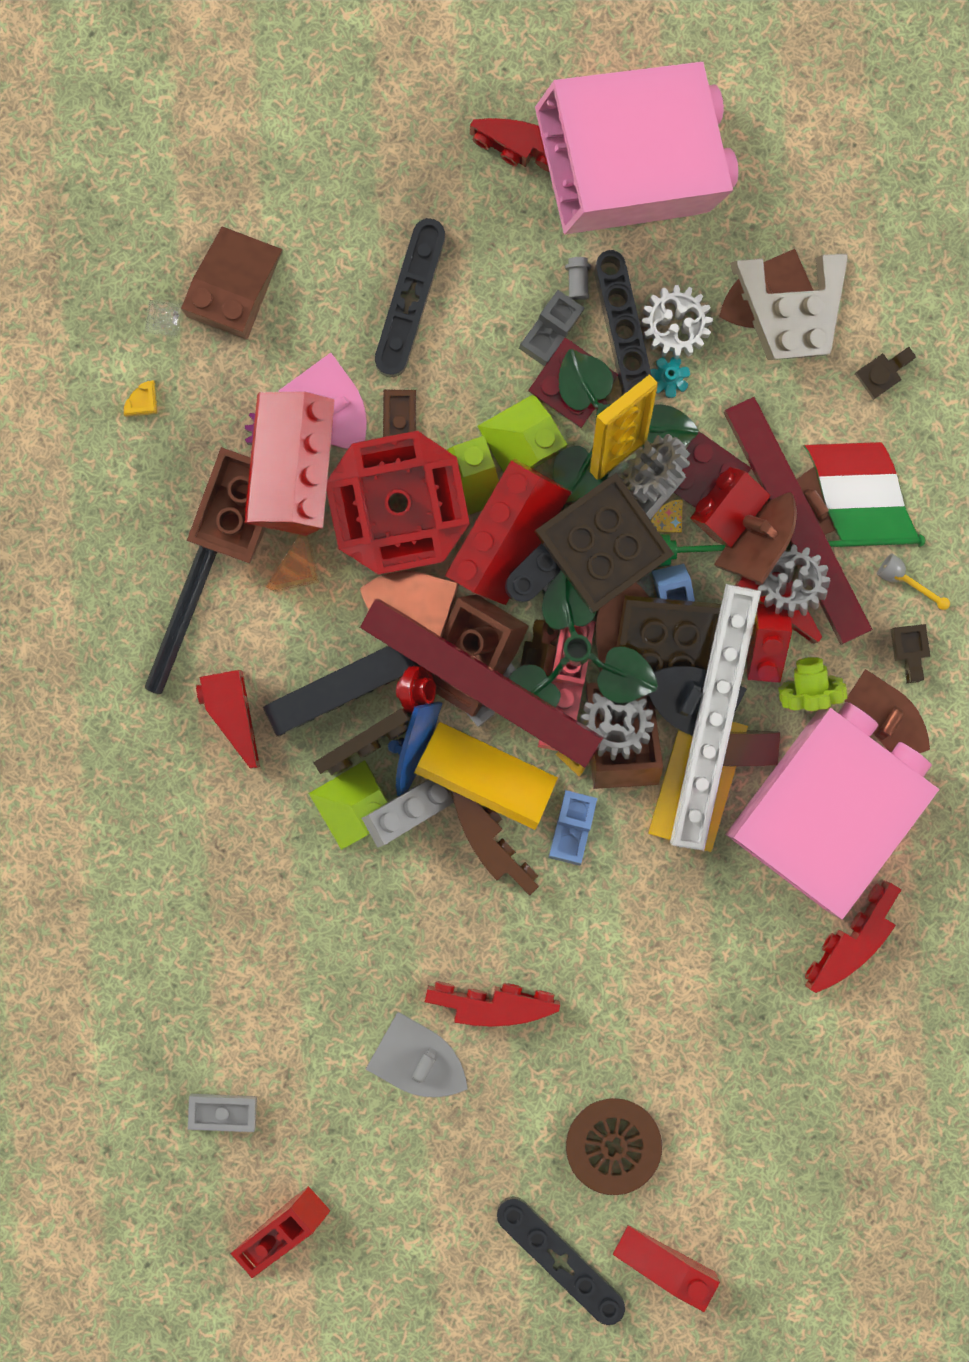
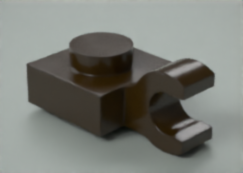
[855,347,916,400]
[520,619,559,677]
[890,624,930,684]

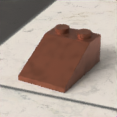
[181,226,283,340]
[187,447,266,564]
[431,594,529,717]
[586,683,663,789]

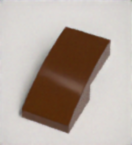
[723,730,780,766]

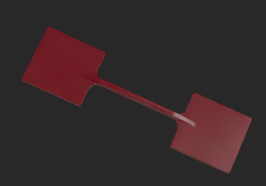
[528,337,751,508]

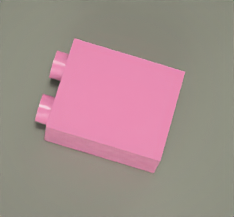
[535,62,738,235]
[725,702,940,920]

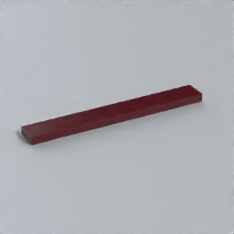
[724,397,873,645]
[359,598,604,768]

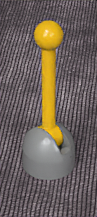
[877,553,950,610]

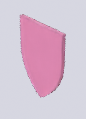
[279,353,367,449]

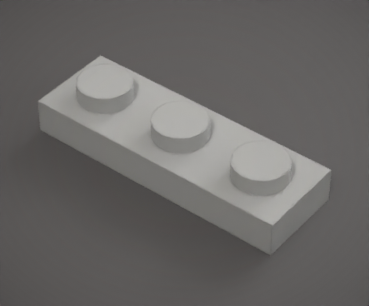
[362,779,454,848]

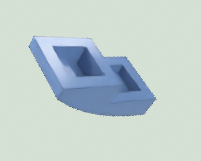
[548,790,597,866]

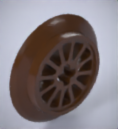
[566,1098,662,1195]

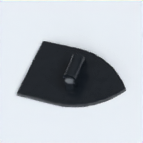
[649,666,747,736]

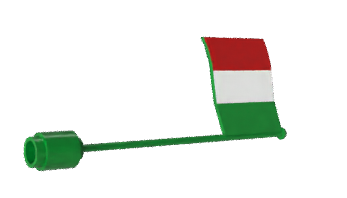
[658,442,926,567]

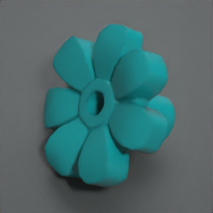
[651,357,690,398]

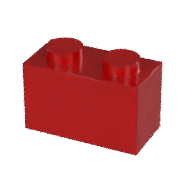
[690,467,771,547]
[746,604,792,683]

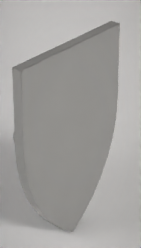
[366,1012,467,1097]

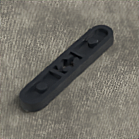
[375,218,445,377]
[505,478,624,603]
[497,1196,625,1325]

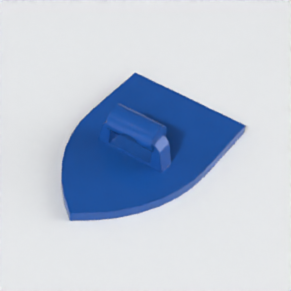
[388,701,443,796]

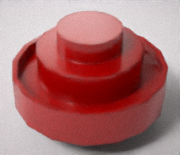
[396,666,436,715]

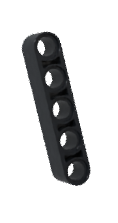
[594,250,652,396]
[262,646,420,737]

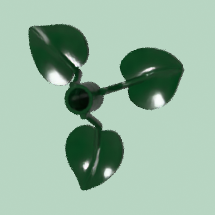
[553,349,699,502]
[508,571,658,708]

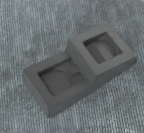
[519,290,585,366]

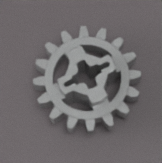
[580,693,654,760]

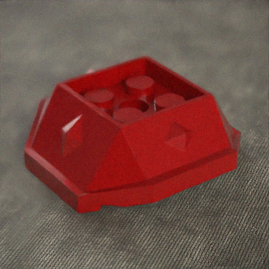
[326,431,470,575]

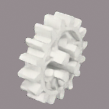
[641,285,713,359]

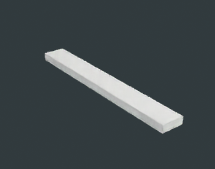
[670,584,761,851]

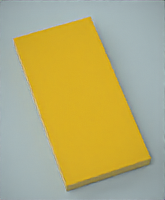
[590,374,658,480]
[414,721,558,830]
[648,722,748,852]

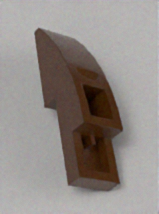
[453,792,539,896]

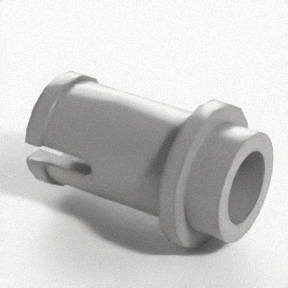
[565,257,591,300]

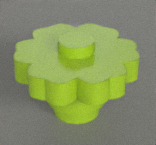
[778,657,847,711]

